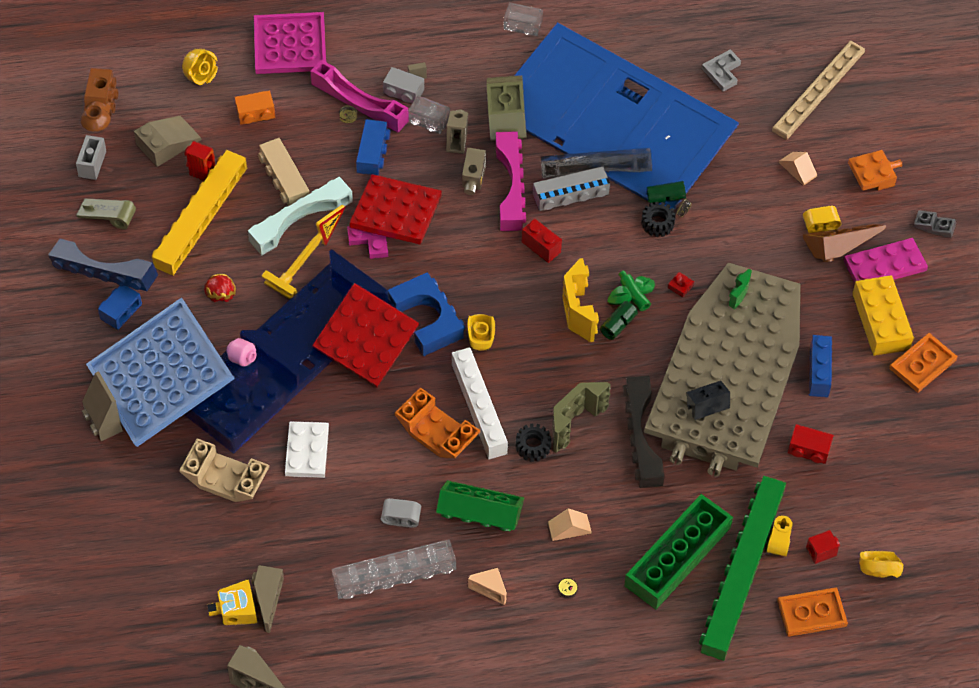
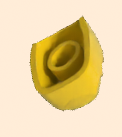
[467,314,495,351]
[859,551,903,578]

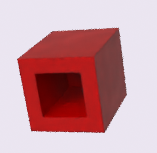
[806,530,840,564]

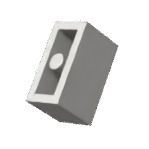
[383,67,424,105]
[76,135,106,180]

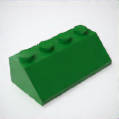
[436,480,524,531]

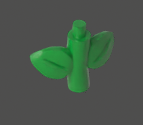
[607,270,655,311]

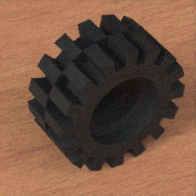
[641,202,676,237]
[516,423,551,462]

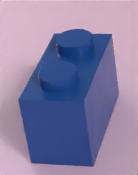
[98,285,142,330]

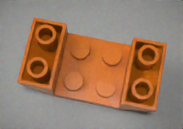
[395,387,480,459]

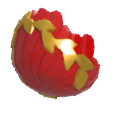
[204,274,236,302]

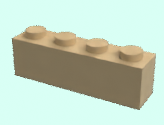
[258,138,309,206]

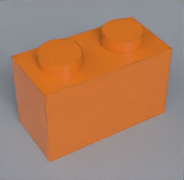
[235,90,275,125]

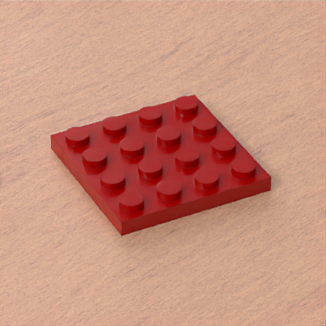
[349,174,442,245]
[312,283,419,388]

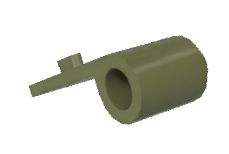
[76,198,136,229]

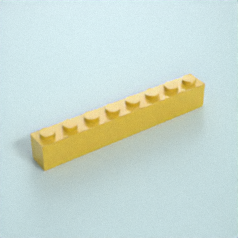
[152,150,247,276]

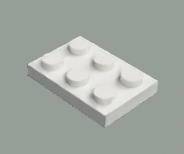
[285,421,329,478]

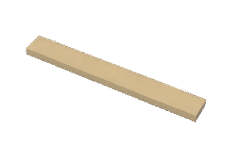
[772,40,865,140]

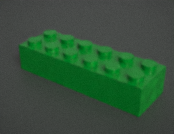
[624,494,733,610]

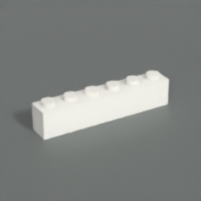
[452,348,508,459]

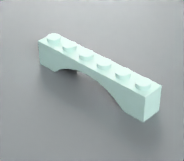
[248,177,353,256]

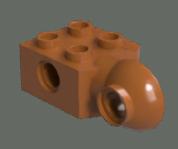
[81,68,119,132]

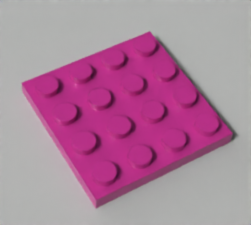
[254,12,326,74]

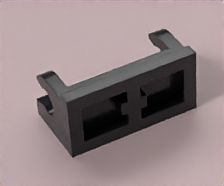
[686,381,730,420]

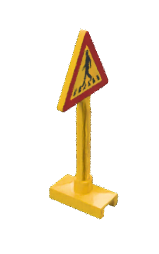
[261,205,345,302]

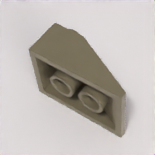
[134,116,202,167]
[82,371,122,441]
[227,645,285,688]

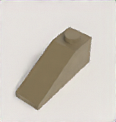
[252,565,284,633]

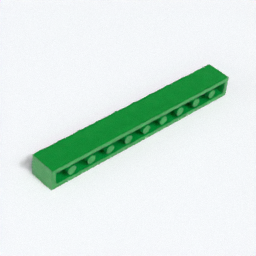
[699,475,786,661]

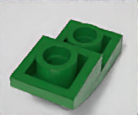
[729,269,752,310]

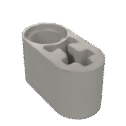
[381,499,421,527]

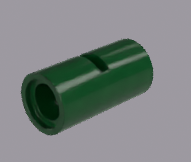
[646,181,686,204]
[600,301,638,340]

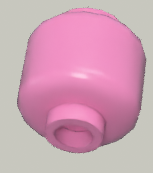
[226,338,256,366]

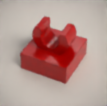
[668,272,694,297]

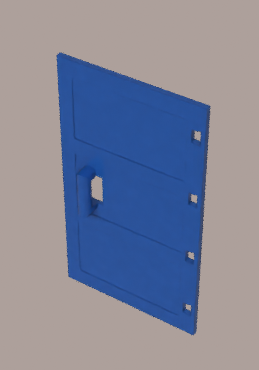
[514,22,739,209]

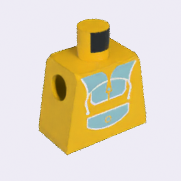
[207,580,257,625]

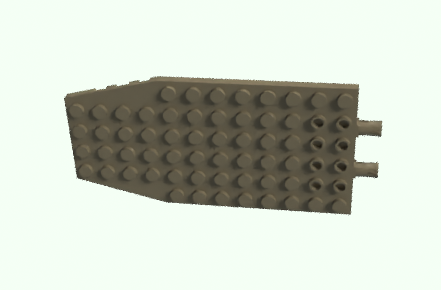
[644,263,800,477]

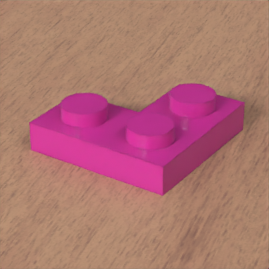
[347,226,388,259]

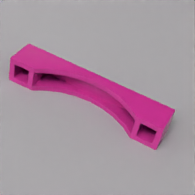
[310,60,409,133]
[496,132,526,231]

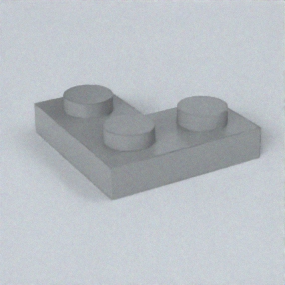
[702,49,741,92]

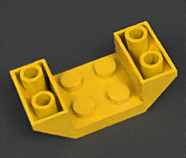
[562,258,599,342]

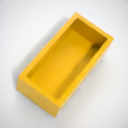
[852,275,914,356]

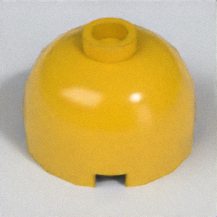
[182,49,218,85]

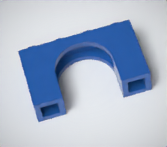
[387,272,465,356]

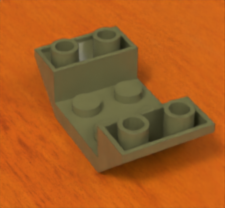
[487,75,527,141]
[552,382,611,453]

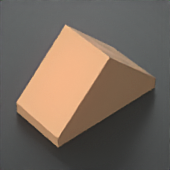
[779,152,817,186]
[548,508,591,541]
[468,568,507,605]

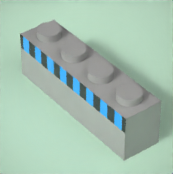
[533,167,610,211]

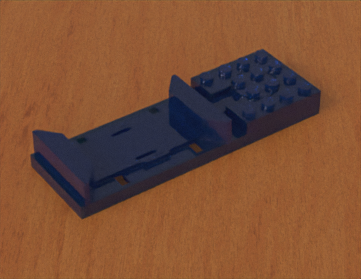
[184,249,391,454]

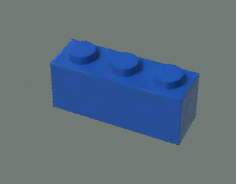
[356,119,390,175]
[809,335,832,397]

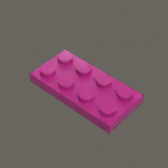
[843,238,928,283]

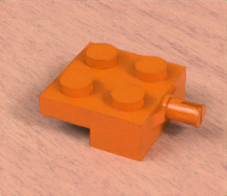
[848,150,902,191]

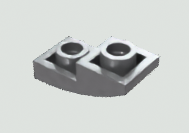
[914,210,956,238]

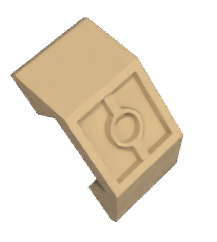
[180,439,269,502]

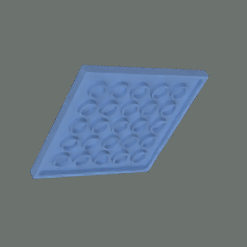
[86,298,235,447]

